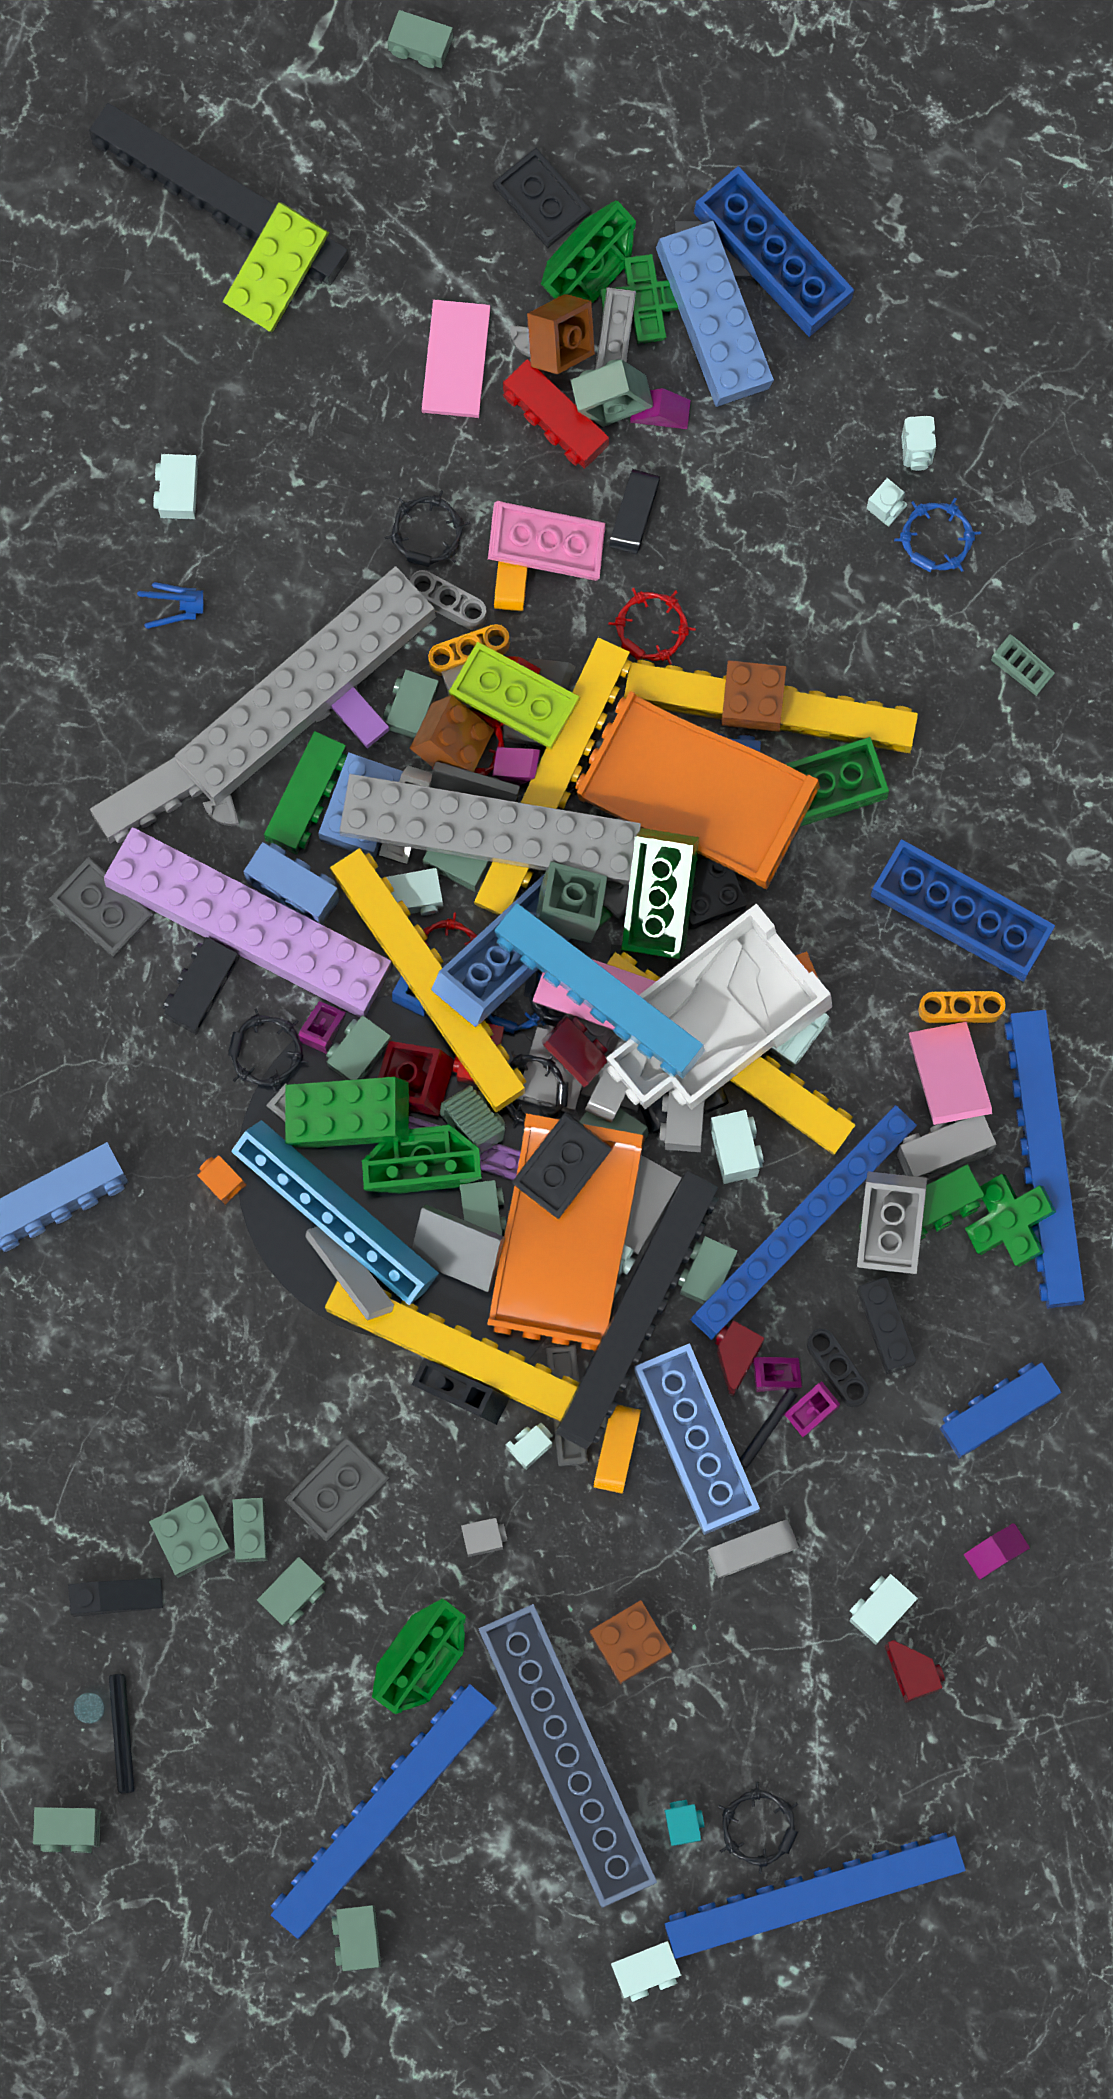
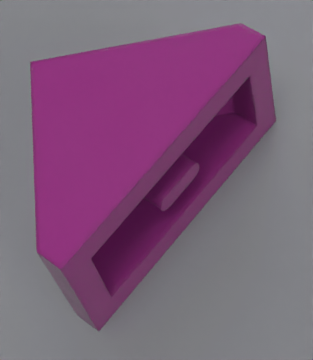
[630,388,691,429]
[493,747,540,786]
[298,1001,346,1054]
[753,1357,802,1392]
[784,1381,840,1437]
[963,1523,1030,1580]

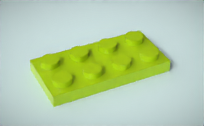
[223,202,330,332]
[449,642,580,749]

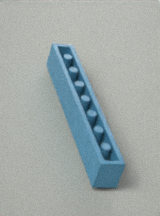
[494,902,705,1078]
[231,1120,439,1305]

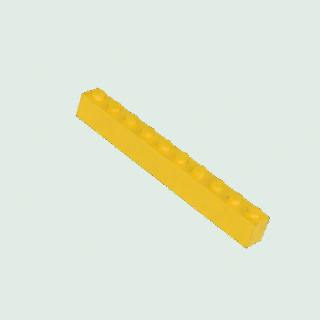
[474,638,632,916]
[624,660,918,753]
[330,848,527,1113]
[607,952,855,1155]
[325,1281,579,1421]

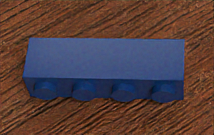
[940,1362,1061,1459]

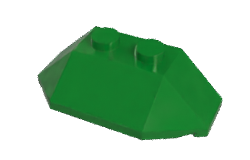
[541,200,636,303]
[362,1125,482,1193]
[372,1598,466,1714]

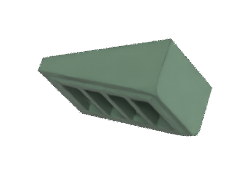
[991,634,1055,696]

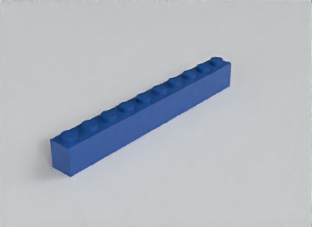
[1004,1010,1085,1308]
[690,1105,917,1340]
[271,1684,498,1939]
[664,1832,966,1959]

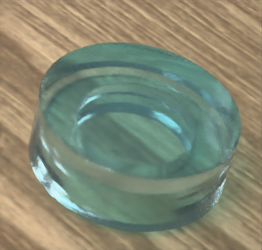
[74,1693,105,1724]

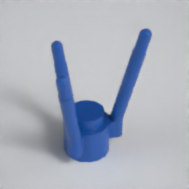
[137,582,203,628]

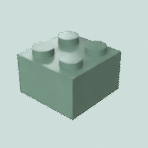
[571,359,654,427]
[536,861,607,943]
[149,1495,231,1578]
[33,1807,101,1853]
[332,1905,381,1972]

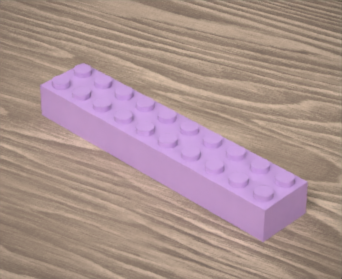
[104,827,392,1018]

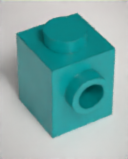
[664,1800,705,1847]

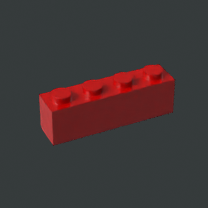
[503,359,609,469]

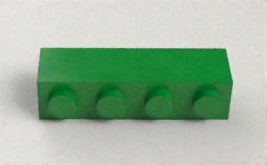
[264,731,347,855]

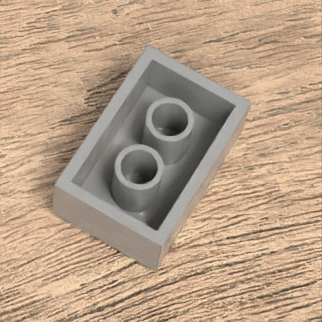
[897,1115,996,1180]

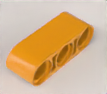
[494,561,528,611]
[428,624,510,676]
[918,991,1006,1023]
[593,1404,641,1494]

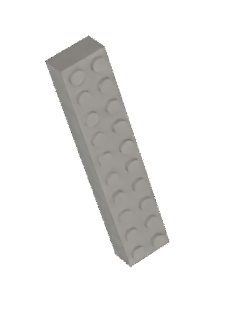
[175,566,436,806]
[340,774,641,885]

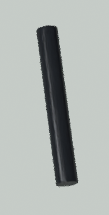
[739,1389,798,1468]

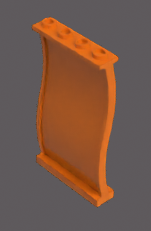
[575,691,820,889]
[487,1114,645,1351]

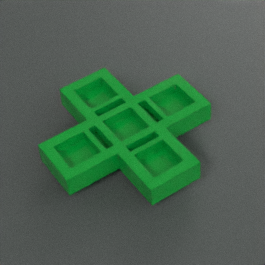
[600,254,679,344]
[965,1174,1056,1267]

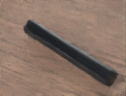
[109,1674,134,1794]

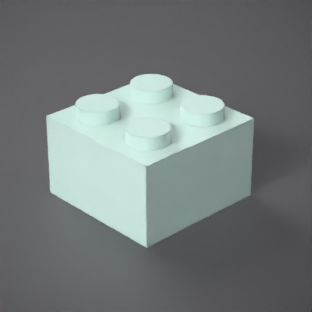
[710,1110,764,1184]

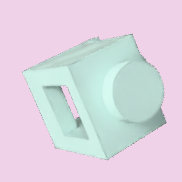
[867,478,908,527]
[506,1423,553,1469]

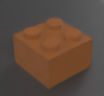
[527,294,595,374]
[721,661,786,732]
[410,695,494,772]
[589,1600,672,1685]

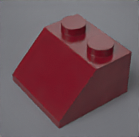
[541,1016,608,1088]
[378,1041,454,1116]
[715,1320,764,1397]
[885,1640,945,1703]

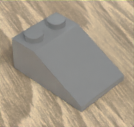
[857,1171,927,1274]

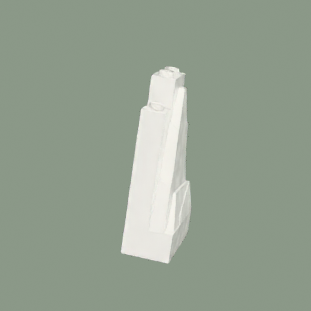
[606,904,832,1110]

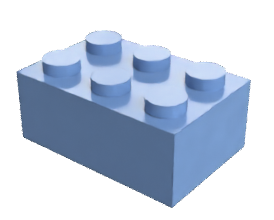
[318,752,403,860]
[243,842,340,925]

